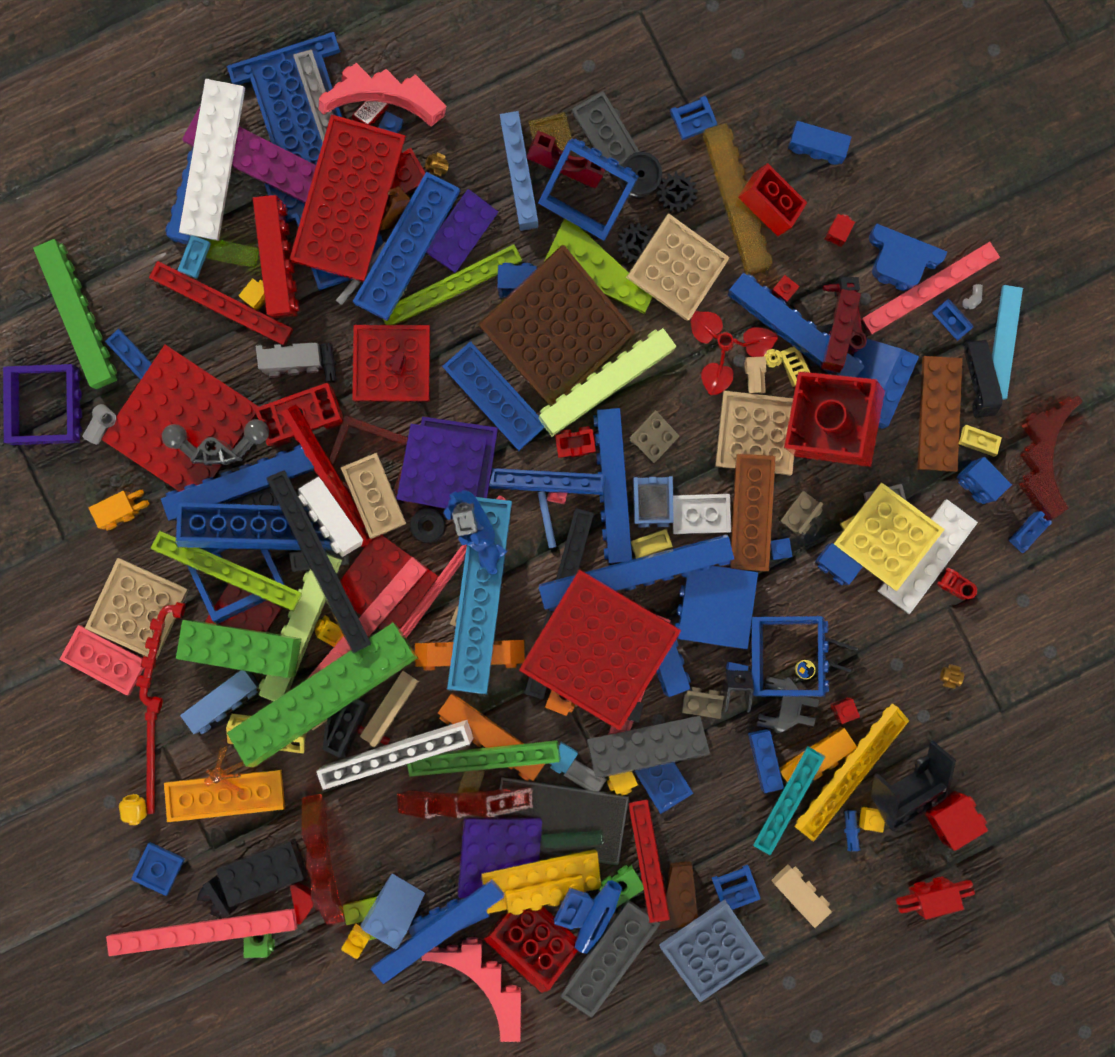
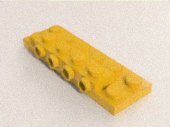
[481,849,601,915]

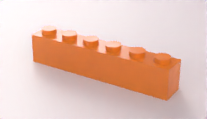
[438,693,545,781]

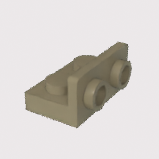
[779,491,823,535]
[682,687,725,719]

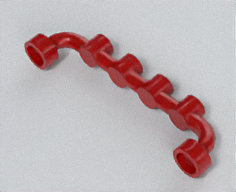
[136,602,186,713]

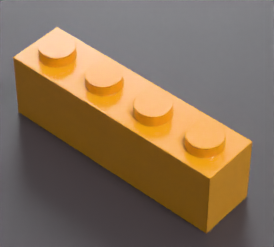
[779,726,857,784]

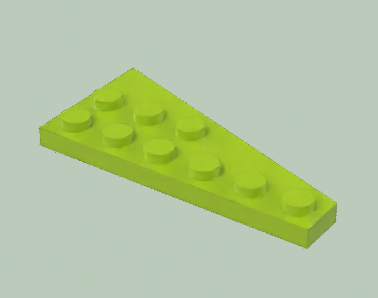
[545,218,652,314]

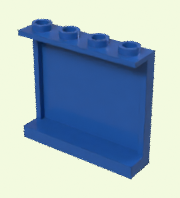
[675,565,758,649]

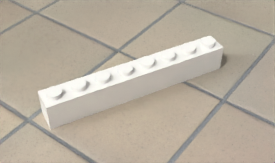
[316,720,473,790]

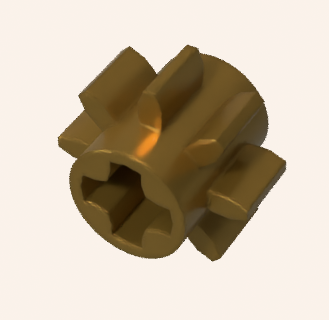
[425,152,449,177]
[940,664,964,689]

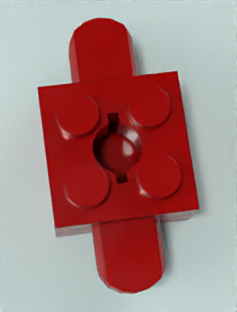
[896,877,975,920]

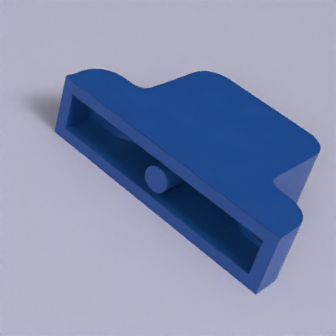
[869,224,947,291]

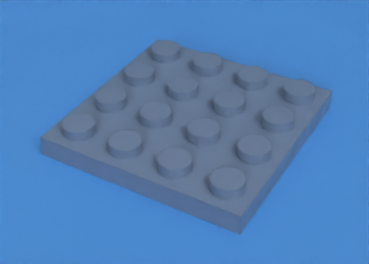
[659,900,764,1002]

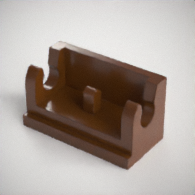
[380,186,411,230]

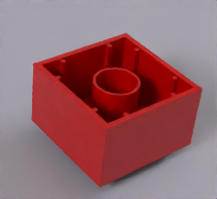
[784,371,885,467]

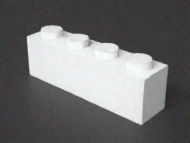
[298,477,363,557]

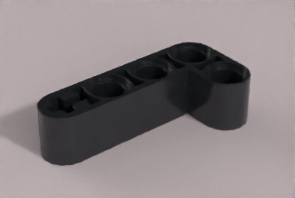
[964,340,1002,418]

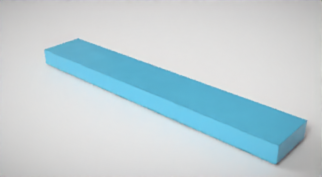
[992,285,1023,400]

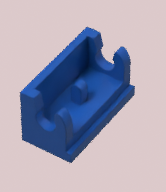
[1008,511,1052,553]

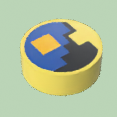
[795,660,815,679]

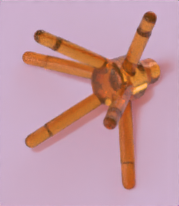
[204,746,245,794]

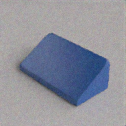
[932,299,974,341]

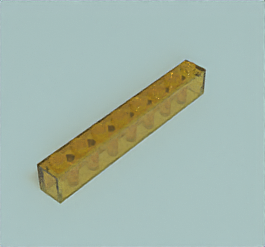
[703,123,772,275]

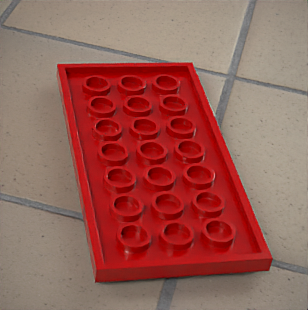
[289,114,405,282]

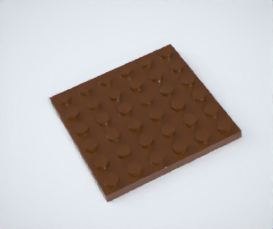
[477,245,636,407]

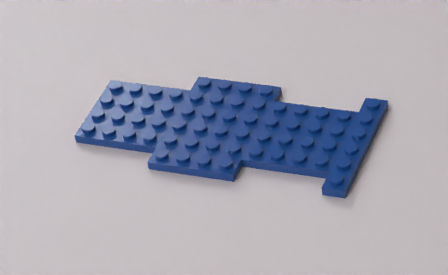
[227,32,383,290]

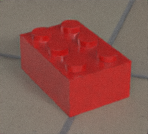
[738,163,807,236]

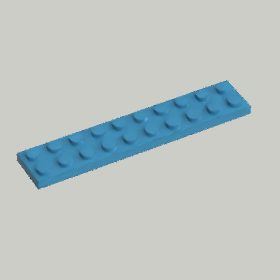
[447,497,512,694]

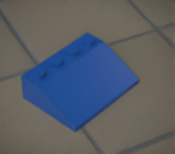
[853,338,919,429]

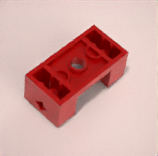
[254,383,345,449]

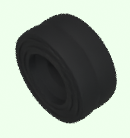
[410,508,446,543]

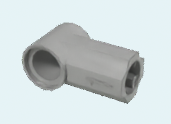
[82,404,116,445]

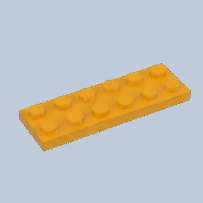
[164,769,285,822]

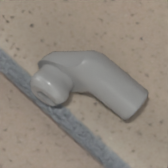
[963,284,983,309]

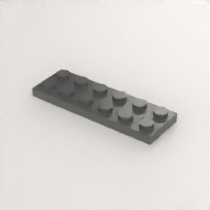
[587,716,710,779]
[560,899,660,1018]

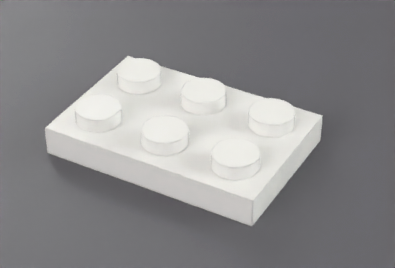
[673,494,731,534]

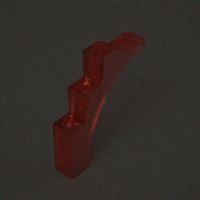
[1019,395,1083,521]
[301,794,345,925]

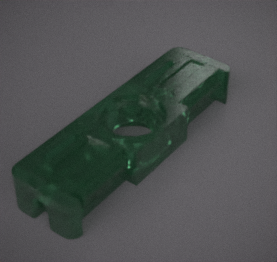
[542,830,603,848]

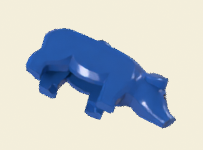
[444,490,507,574]

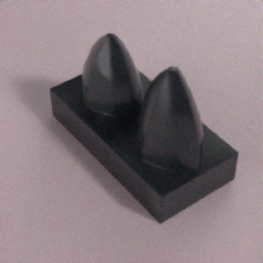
[197,875,238,919]

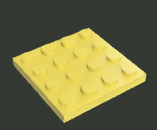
[833,482,945,591]

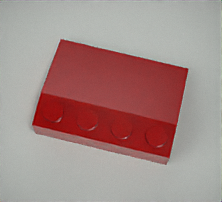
[483,906,578,993]

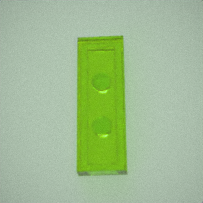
[202,238,259,268]

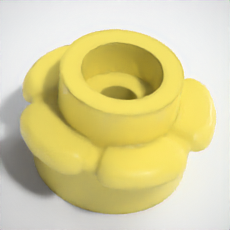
[764,349,782,368]

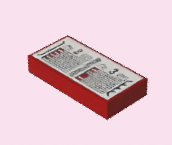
[352,101,389,125]

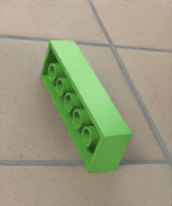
[176,620,302,678]

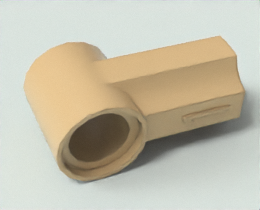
[745,356,766,395]

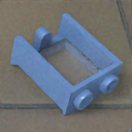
[633,476,674,528]

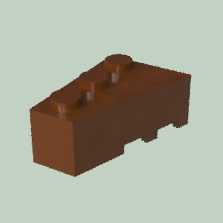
[659,861,698,929]

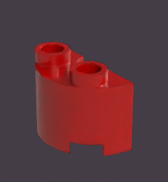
[555,426,596,458]

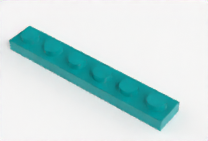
[753,746,825,856]

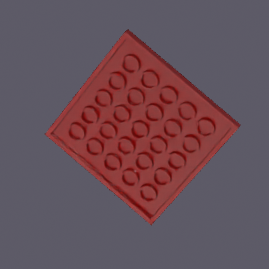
[101,345,259,492]
[519,569,681,731]

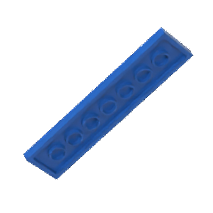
[353,172,460,321]

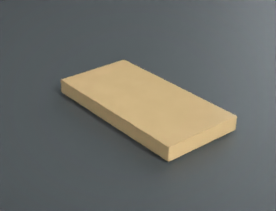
[341,453,407,539]

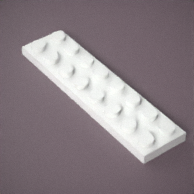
[179,79,245,241]

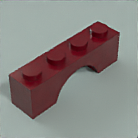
[526,130,605,188]
[821,289,861,373]

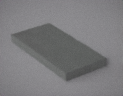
[571,91,640,175]

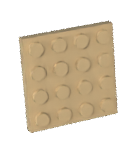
[626,214,730,321]
[715,391,794,475]
[85,558,189,660]

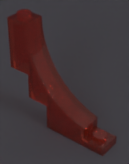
[397,787,533,819]

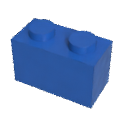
[815,543,863,585]

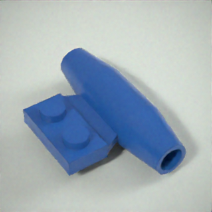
[554,880,622,954]

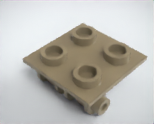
[630,410,679,463]

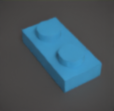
[178,235,211,278]

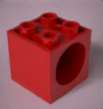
[924,791,988,851]

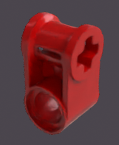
[937,568,977,600]

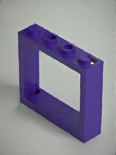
[3,364,82,445]

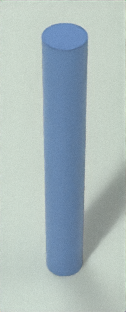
[538,491,556,549]

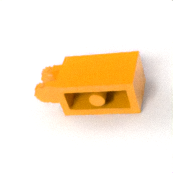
[88,489,149,531]

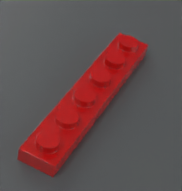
[628,800,670,923]

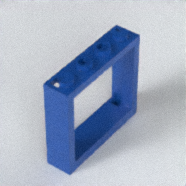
[538,138,639,240]
[187,548,286,624]
[752,616,829,697]

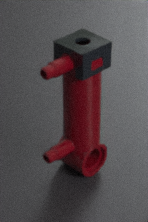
[823,277,867,355]

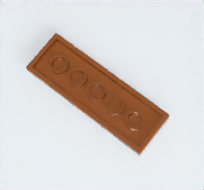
[917,356,962,472]
[730,454,776,571]

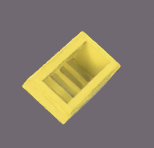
[780,347,810,387]

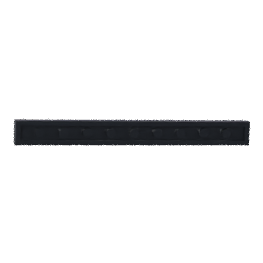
[266,470,371,654]
[525,508,594,699]

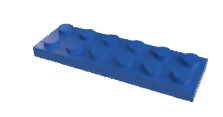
[442,341,545,451]

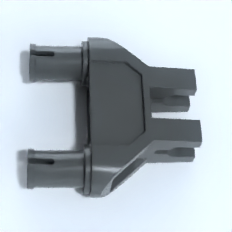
[757,676,819,734]

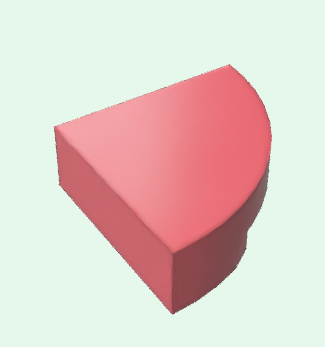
[547,492,567,504]

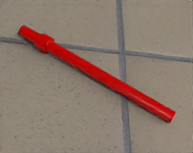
[145,696,157,814]

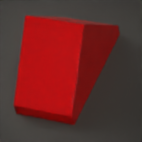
[290,881,320,925]

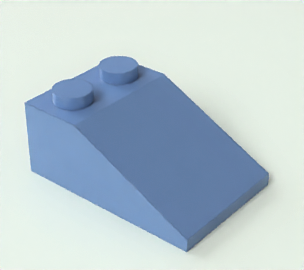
[360,873,425,950]

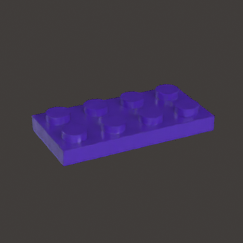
[426,189,498,274]

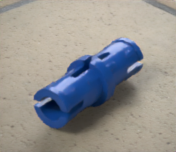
[844,810,860,851]

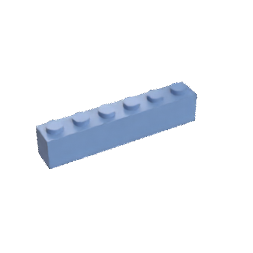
[500,111,538,231]

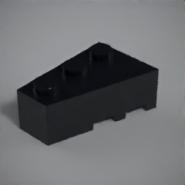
[322,698,371,758]

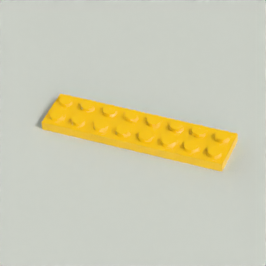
[795,703,909,842]

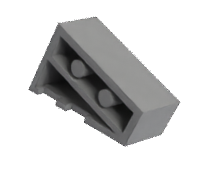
[256,343,323,378]

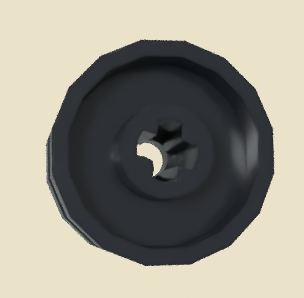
[617,152,662,198]

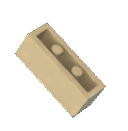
[771,865,832,928]

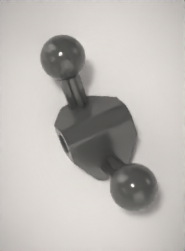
[162,419,269,466]

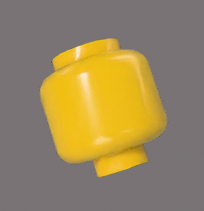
[119,794,147,825]

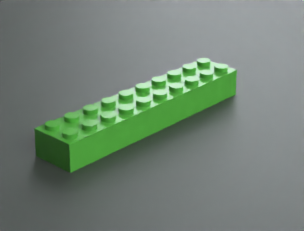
[227,623,418,768]

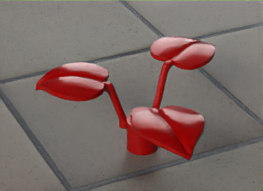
[691,311,778,395]

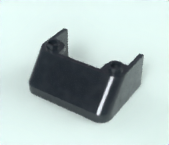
[871,741,956,831]

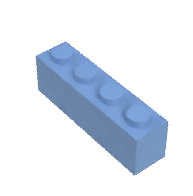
[180,670,260,734]

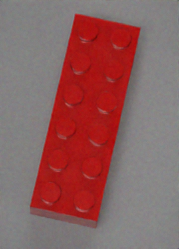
[253,195,299,318]

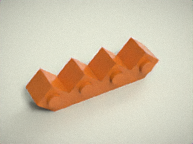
[415,640,525,670]

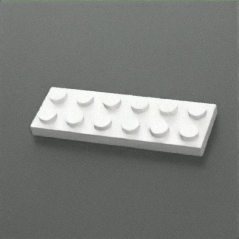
[877,499,978,614]

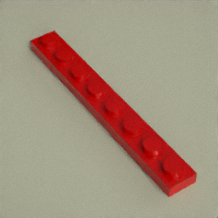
[149,261,293,346]
[281,404,374,547]

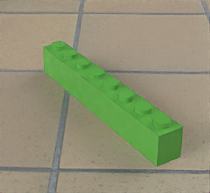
[33,239,117,389]

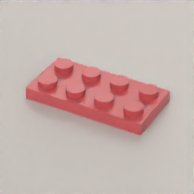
[59,625,144,696]

